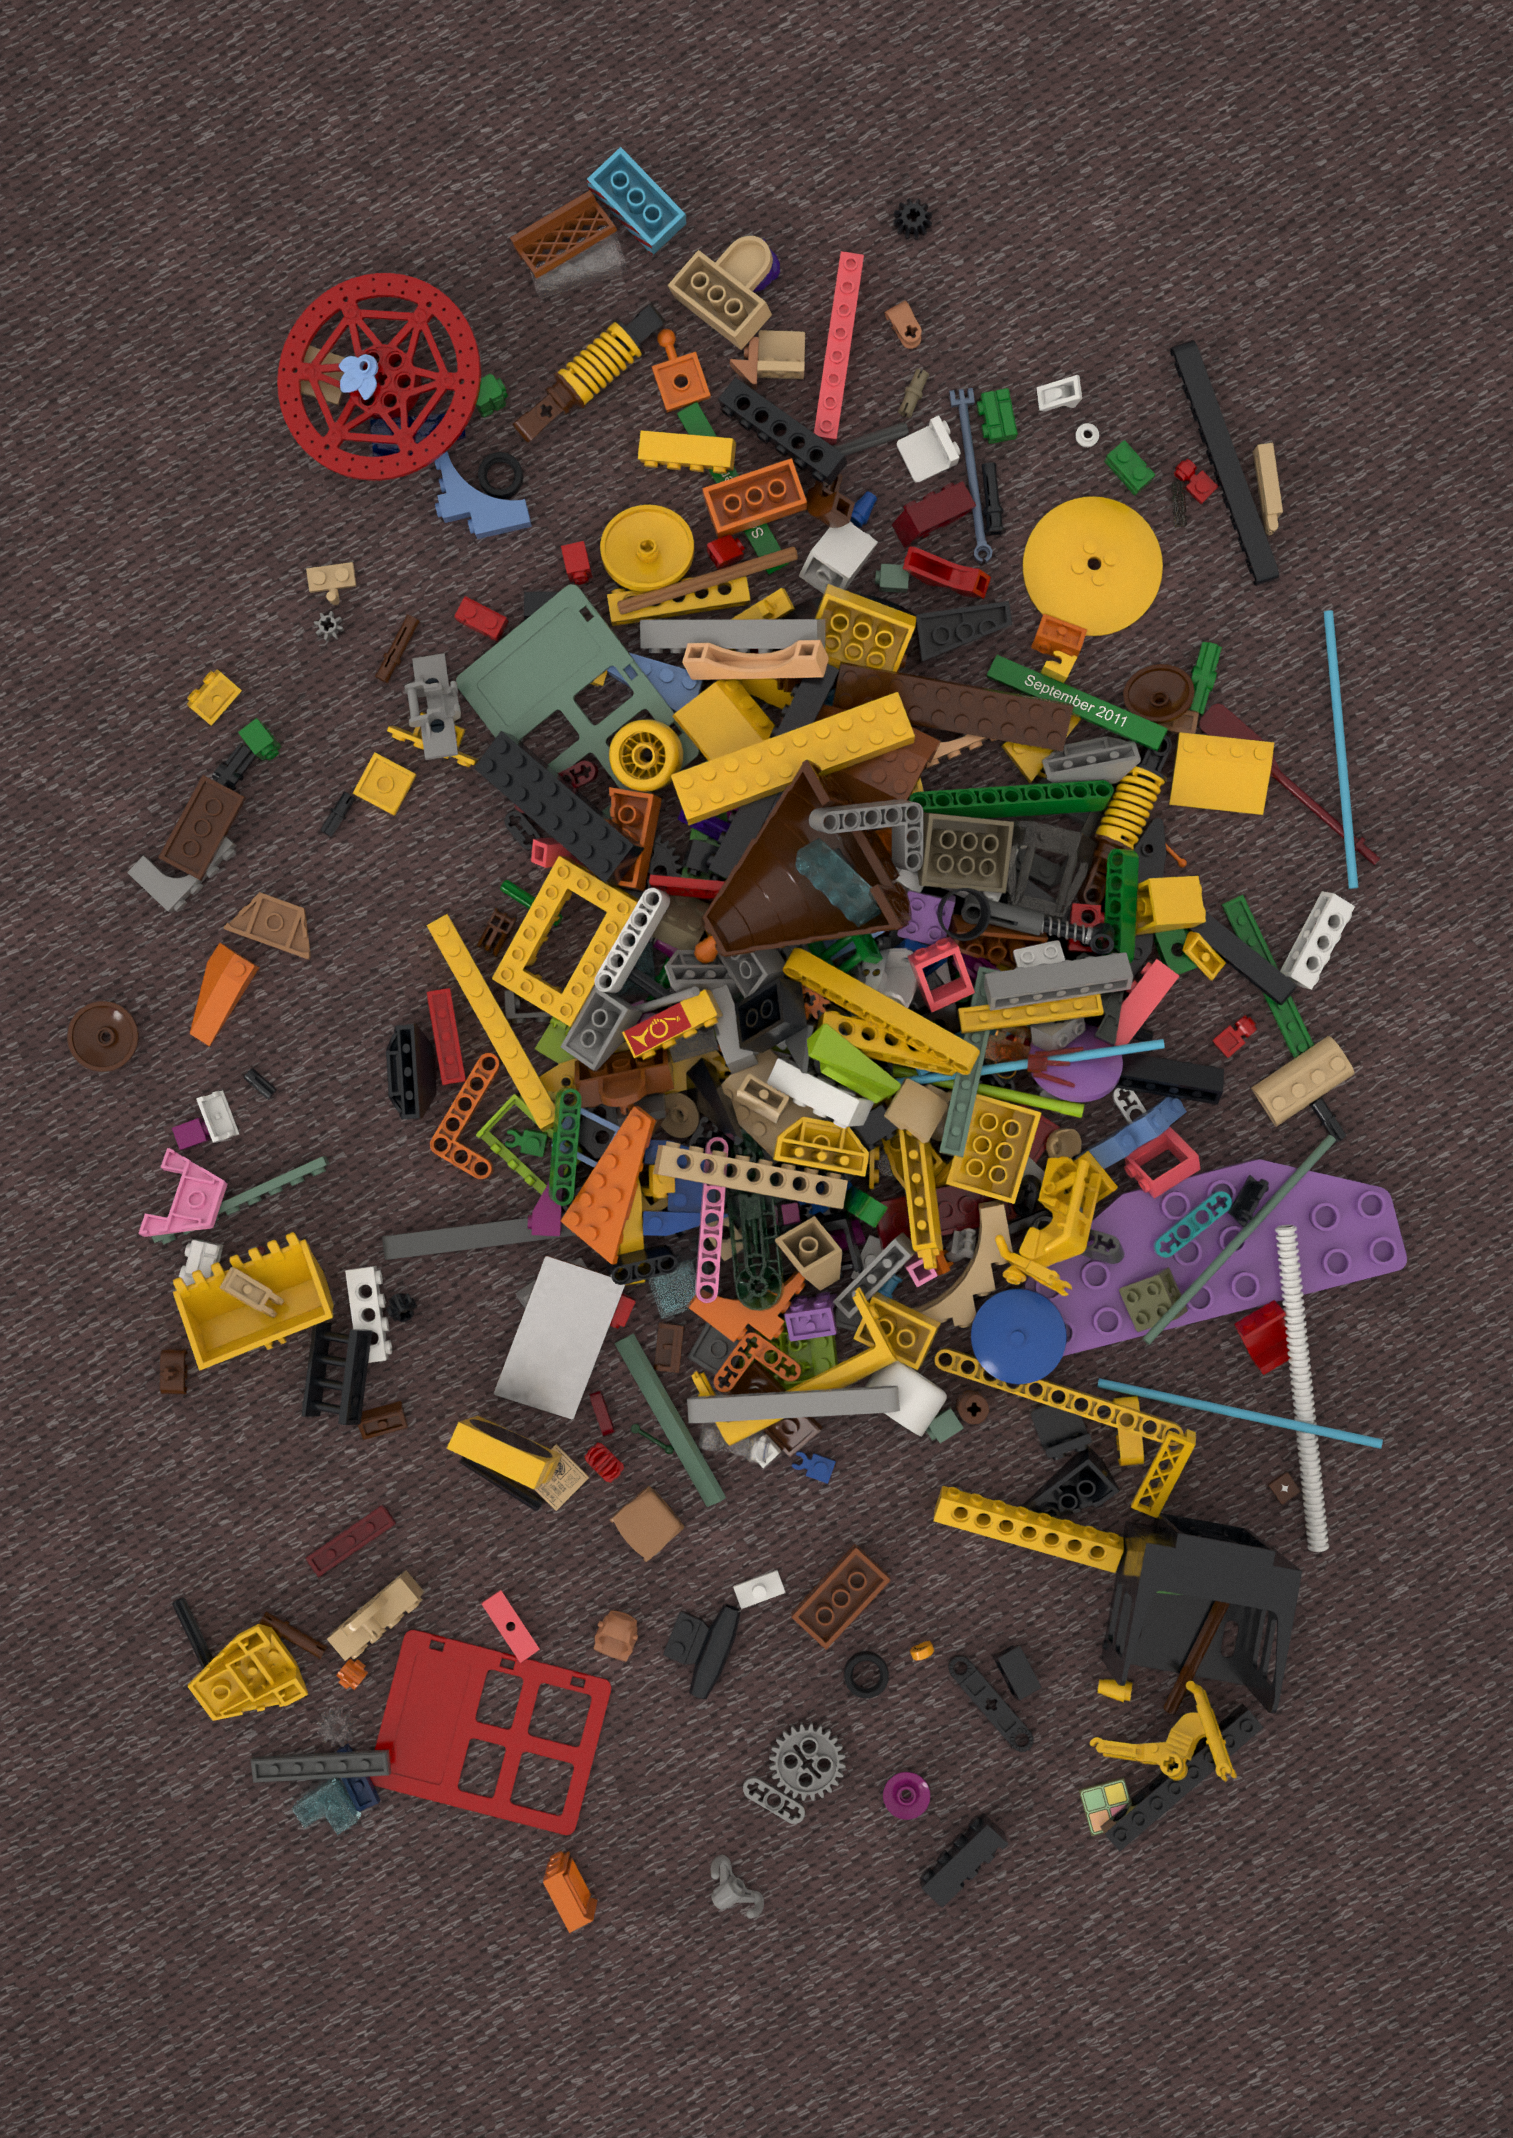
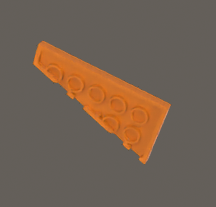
[561,1106,656,1265]

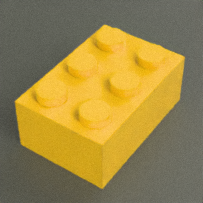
[853,1292,941,1370]

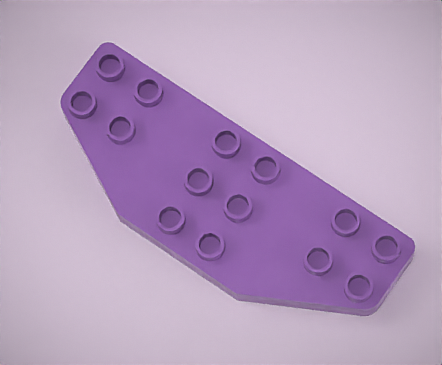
[1023,1159,1407,1356]

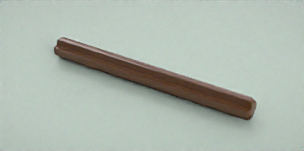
[1163,1601,1230,1715]

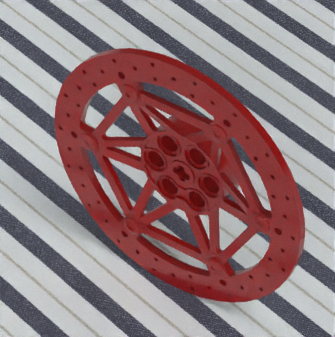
[277,273,481,481]

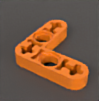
[714,1332,801,1392]

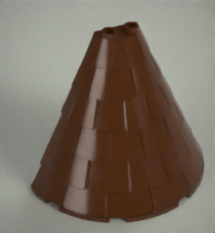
[702,760,912,957]

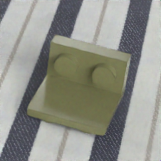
[1119,1267,1188,1332]

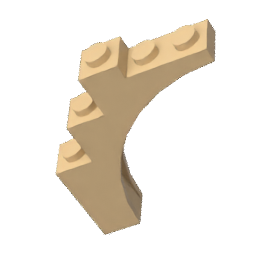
[911,1200,1013,1328]

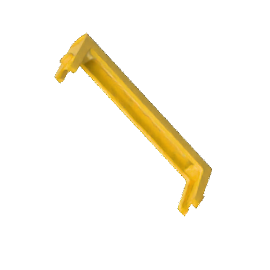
[691,1287,897,1446]

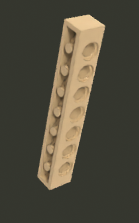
[653,1141,848,1209]

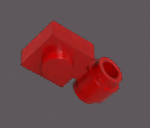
[1174,459,1219,504]
[1212,1015,1257,1058]

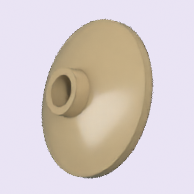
[661,1092,699,1138]

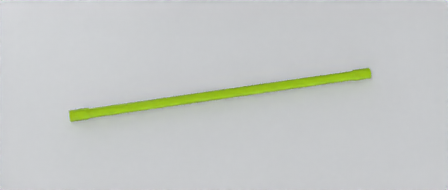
[712,1029,1085,1118]

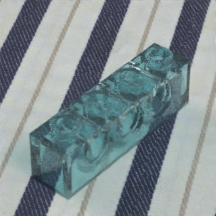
[795,838,881,927]

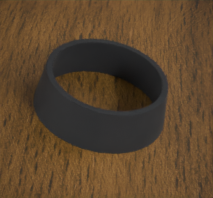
[937,888,991,941]

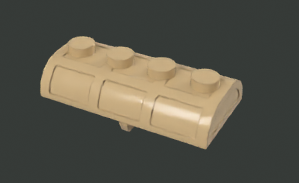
[1251,1036,1355,1127]

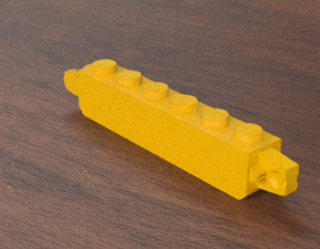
[899,1129,943,1270]

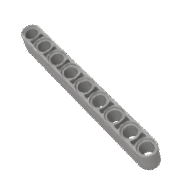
[687,1386,900,1423]

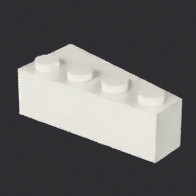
[767,1058,874,1129]

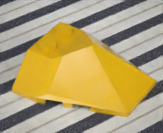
[188,1624,308,1721]

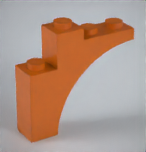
[687,1271,805,1342]

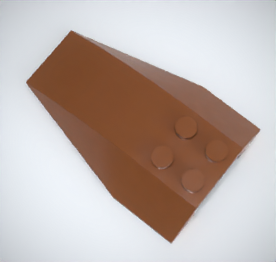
[815,704,941,817]

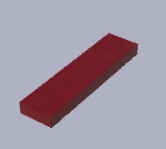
[305,1504,396,1578]

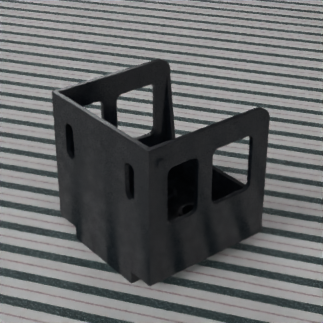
[1101,1513,1302,1714]

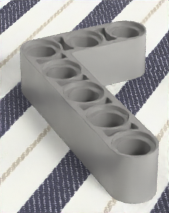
[809,799,923,872]

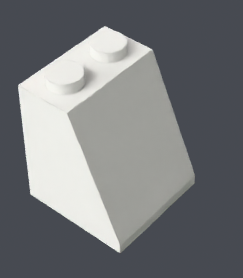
[799,521,878,594]

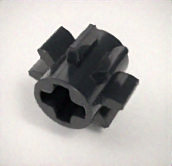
[386,1293,417,1322]

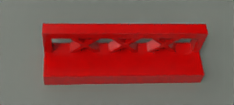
[426,988,466,1086]

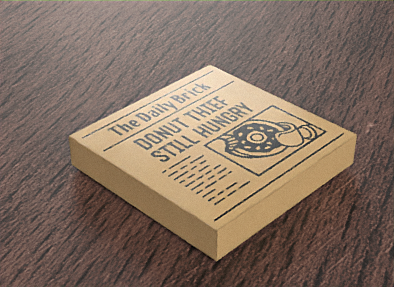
[534,1444,590,1511]

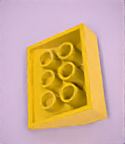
[815,584,916,672]
[672,679,775,761]
[1169,732,1274,815]
[946,1094,1041,1204]

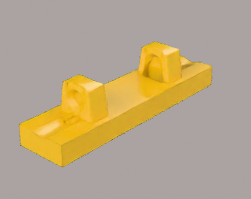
[730,588,795,620]

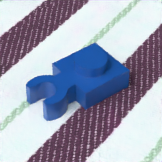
[792,1451,836,1484]

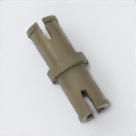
[898,369,929,418]

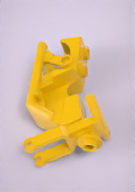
[995,1156,1102,1296]

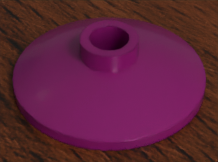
[883,1772,930,1820]

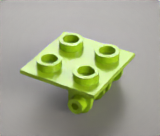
[535,1017,575,1064]

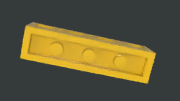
[1131,1429,1196,1518]

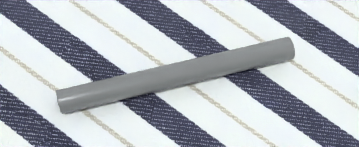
[635,986,700,1014]

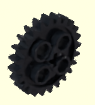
[618,835,682,905]

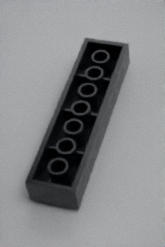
[474,731,645,886]

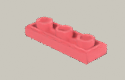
[481,1590,540,1663]

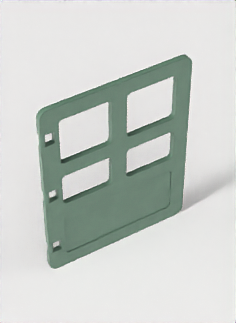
[456,584,700,820]

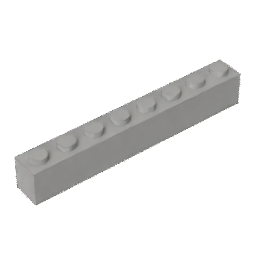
[640,619,825,653]

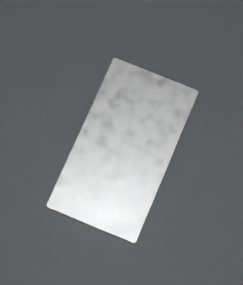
[494,1255,625,1419]

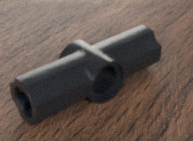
[212,742,257,791]

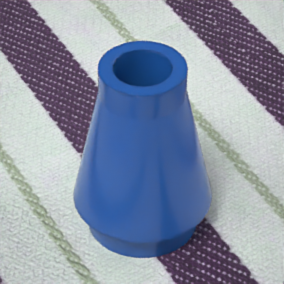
[850,492,877,528]

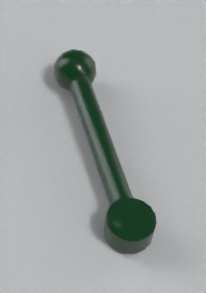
[631,1424,674,1454]

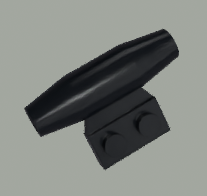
[663,1604,741,1699]

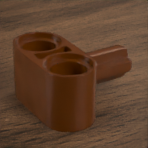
[160,1349,188,1394]

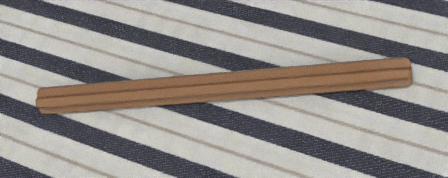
[617,547,798,615]

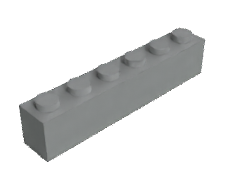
[984,953,1133,1011]

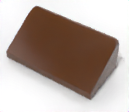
[358,1401,409,1440]

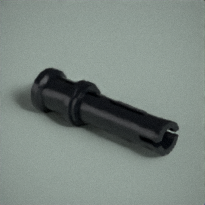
[981,462,1006,536]

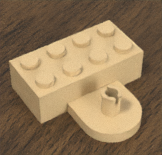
[668,236,773,350]
[327,1570,424,1661]

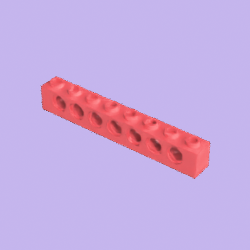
[814,251,864,445]

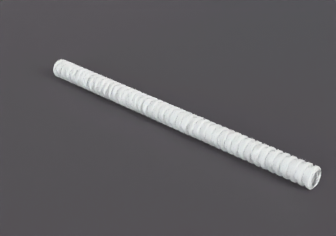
[1275,1225,1329,1552]

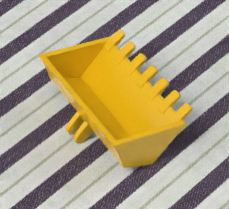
[173,1232,334,1371]

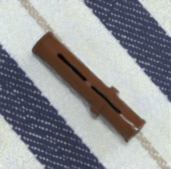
[375,614,420,683]
[259,1611,328,1660]

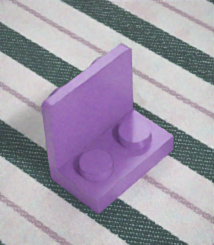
[897,890,956,945]
[784,1292,837,1341]

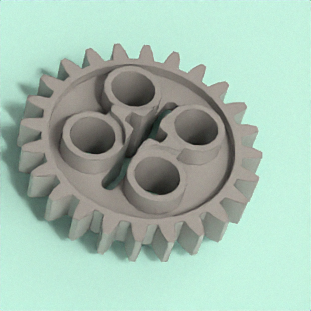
[769,1722,846,1801]

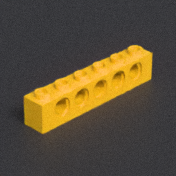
[607,576,750,626]
[817,1011,956,1076]

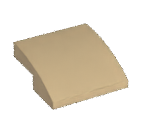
[884,1078,949,1143]

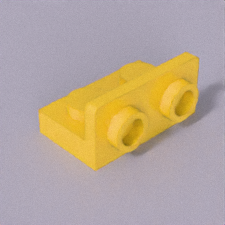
[187,669,242,726]

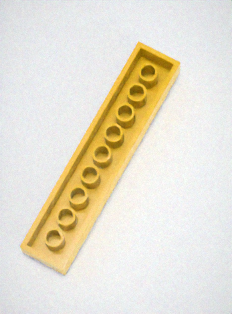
[671,692,915,825]

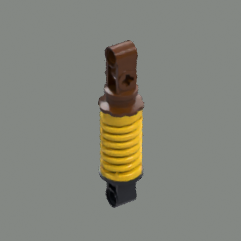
[512,303,666,443]
[1077,735,1172,905]

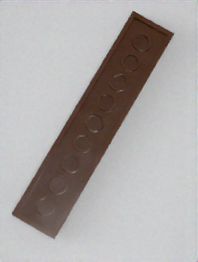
[832,662,1074,752]

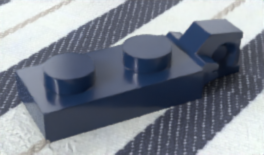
[336,1743,381,1812]

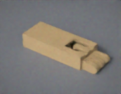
[1253,443,1283,536]

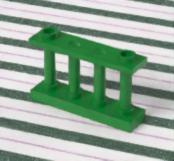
[807,934,883,973]

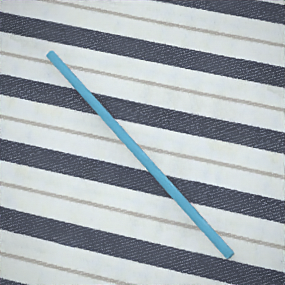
[1324,610,1358,889]
[895,1039,1165,1084]
[1097,1378,1383,1449]

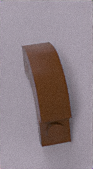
[807,474,855,528]

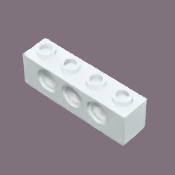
[1280,891,1355,990]
[345,1266,392,1363]

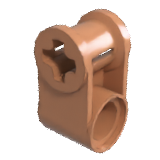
[884,300,922,349]

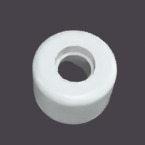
[865,1361,947,1437]

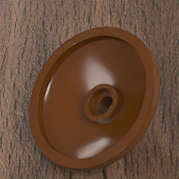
[1123,664,1195,724]
[67,1001,139,1072]

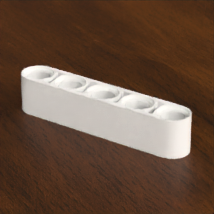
[595,888,670,993]

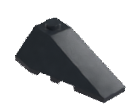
[1021,1446,1120,1528]

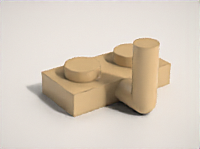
[306,562,357,605]

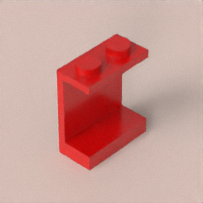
[1234,1300,1290,1375]

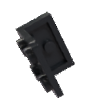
[1030,1398,1093,1460]

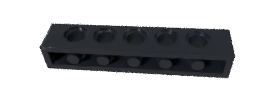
[718,377,847,485]

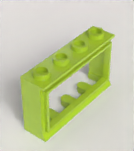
[476,1094,583,1195]

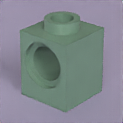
[875,564,909,593]
[926,1406,963,1443]

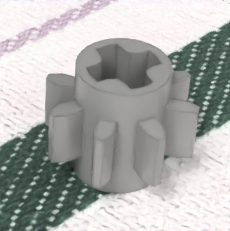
[314,611,344,642]

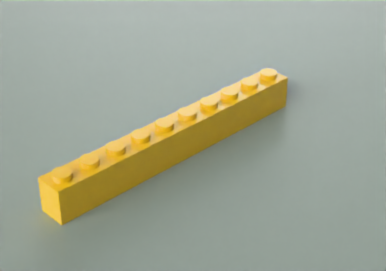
[427,914,563,1132]

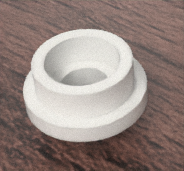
[1075,423,1099,447]

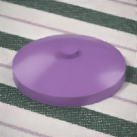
[1027,1022,1123,1102]

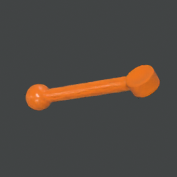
[1165,843,1187,868]

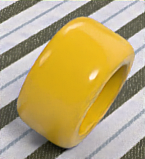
[609,719,683,792]

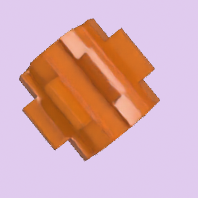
[336,1658,368,1690]

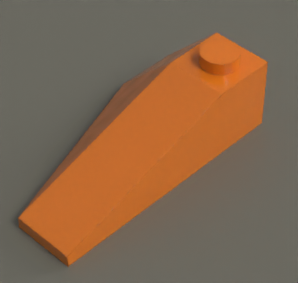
[190,943,260,1046]

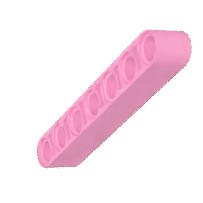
[695,1137,728,1303]

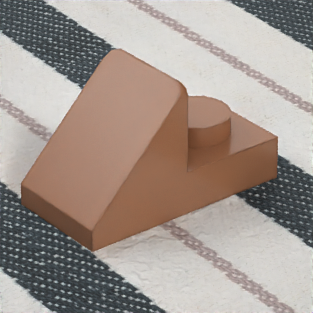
[730,337,759,390]

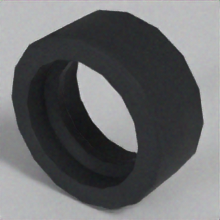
[478,452,523,500]
[844,1651,889,1699]

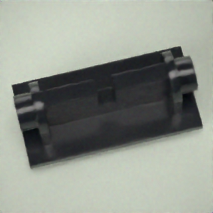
[1228,1175,1269,1227]

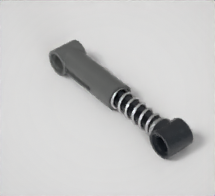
[961,893,1115,955]

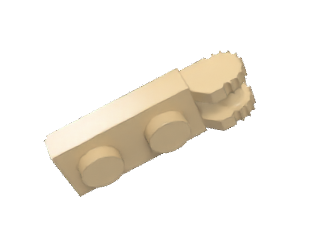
[220,1267,284,1318]

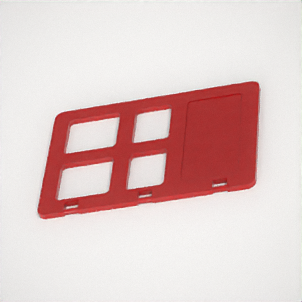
[370,1629,611,1835]

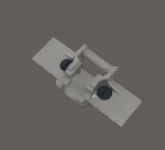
[404,653,461,760]

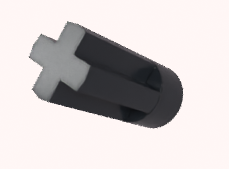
[244,1068,277,1100]

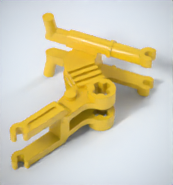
[1090,1681,1237,1782]

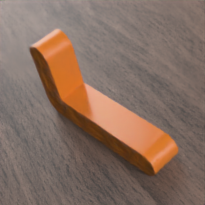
[430,1053,501,1179]

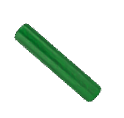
[500,880,563,926]

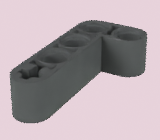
[1033,1216,1125,1264]

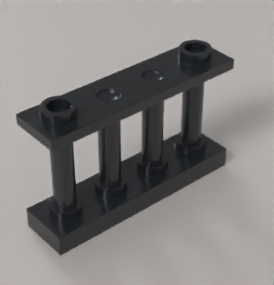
[301,1322,372,1425]

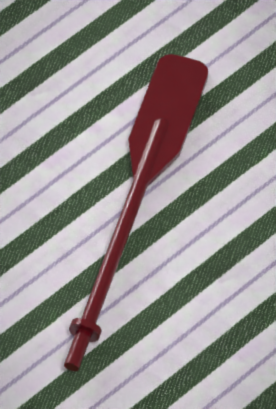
[1199,704,1380,865]

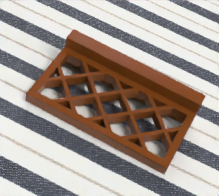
[510,190,617,279]

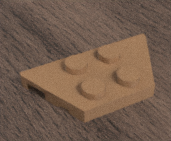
[223,892,311,960]

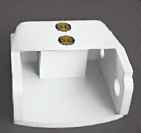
[861,948,917,1008]

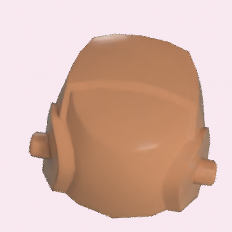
[594,1610,638,1662]

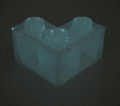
[291,1778,362,1835]

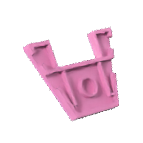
[139,1148,228,1237]

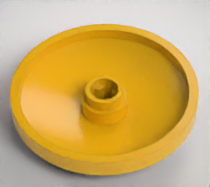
[600,505,694,592]

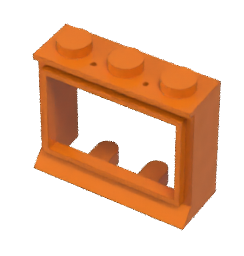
[543,1851,598,1933]

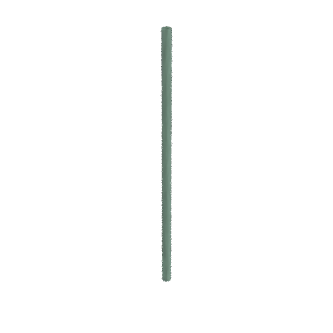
[1142,1135,1336,1345]

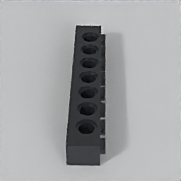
[1100,1703,1264,1852]

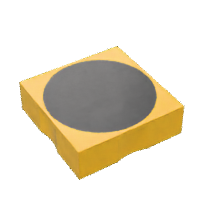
[447,1416,562,1489]

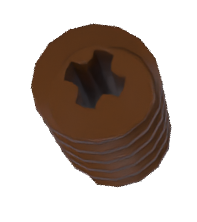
[956,1390,989,1424]

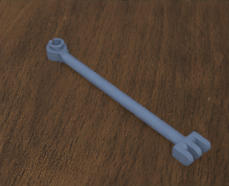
[949,388,992,564]

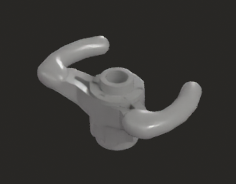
[710,1854,764,1919]

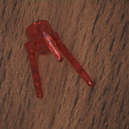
[1027,1047,1084,1088]

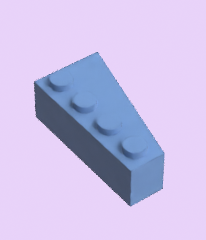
[607,653,704,713]

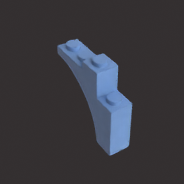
[435,451,532,539]
[1076,1097,1187,1169]

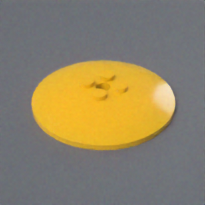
[1023,497,1163,636]

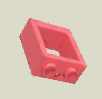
[907,937,975,1012]
[1124,1127,1200,1199]

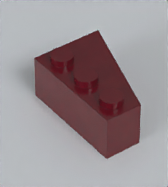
[891,481,976,549]

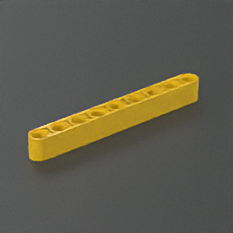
[783,948,980,1075]

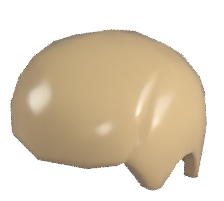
[1046,1128,1082,1158]

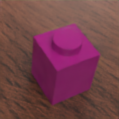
[172,1118,210,1150]

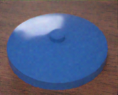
[971,1288,1067,1384]

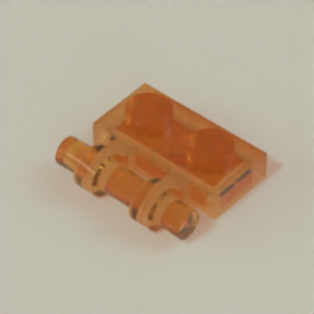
[984,1025,1032,1070]

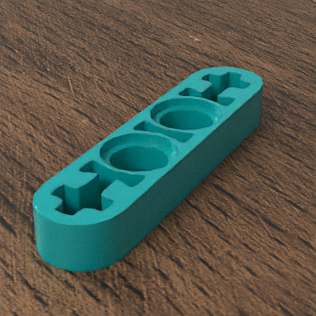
[1153,1191,1232,1258]

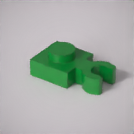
[505,1128,548,1157]

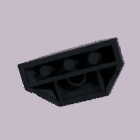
[386,1024,437,1120]

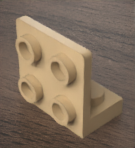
[757,330,805,379]

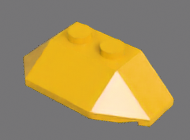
[773,1116,869,1177]

